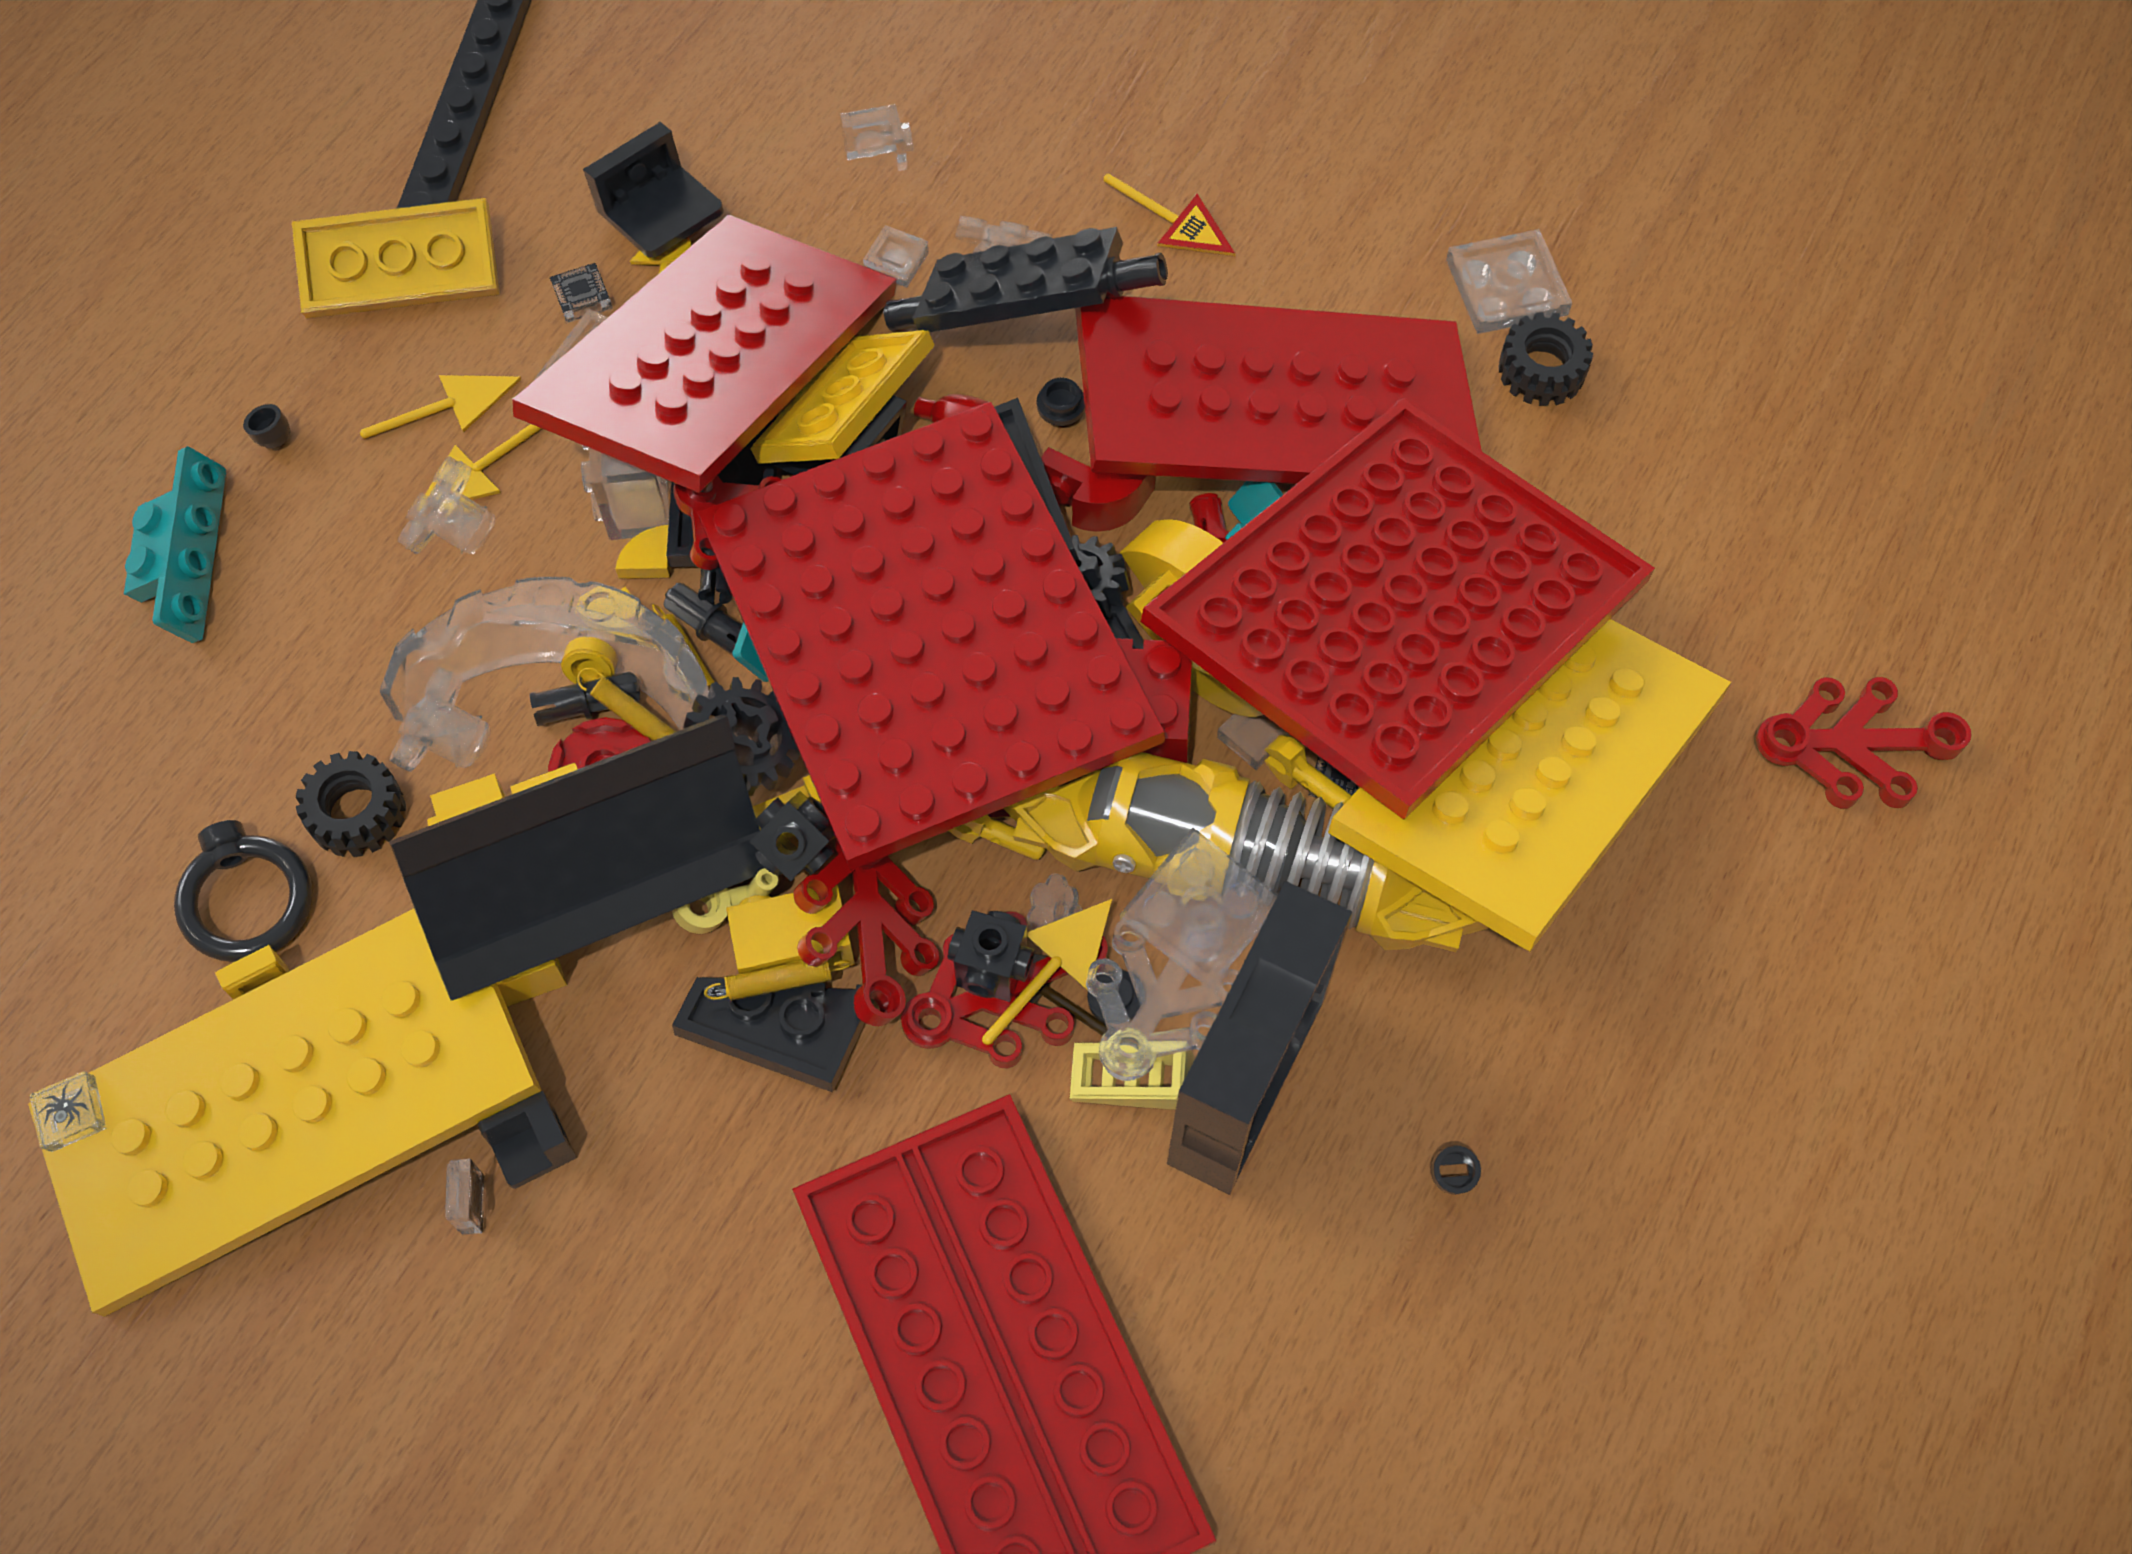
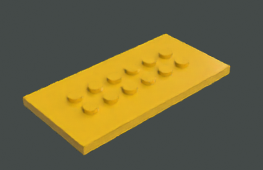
[1328,619,1731,952]
[28,909,542,1317]

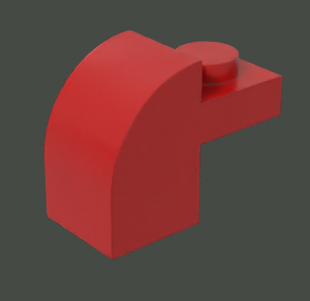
[1041,447,1156,532]

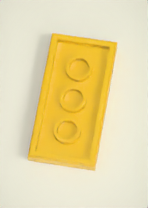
[292,198,500,319]
[751,330,935,464]

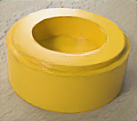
[561,637,618,684]

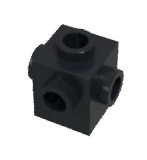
[750,791,835,881]
[948,910,1035,1002]

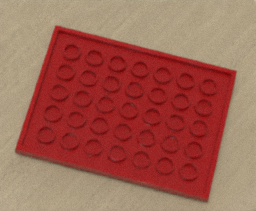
[1140,398,1655,820]
[697,401,1165,870]

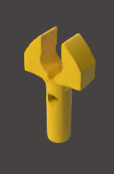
[1264,735,1352,809]
[949,815,1045,860]

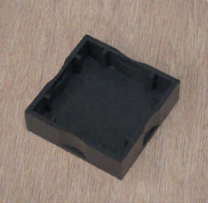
[1167,881,1353,1195]

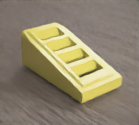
[1070,1043,1194,1109]

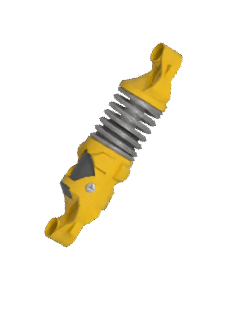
[1003,752,1488,952]

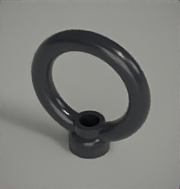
[174,820,312,962]

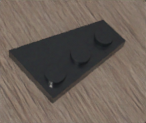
[672,977,875,1092]

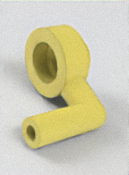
[672,868,778,934]

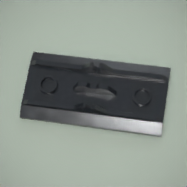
[389,714,765,1001]

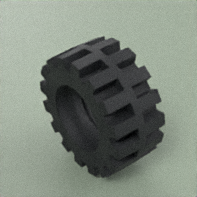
[1498,312,1593,406]
[295,751,406,857]

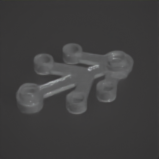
[1086,903,1239,1081]

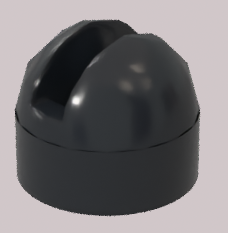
[243,404,290,449]
[1430,1146,1481,1194]

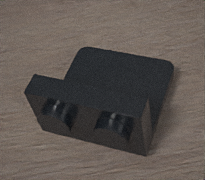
[583,121,724,258]

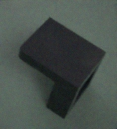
[477,1091,577,1189]

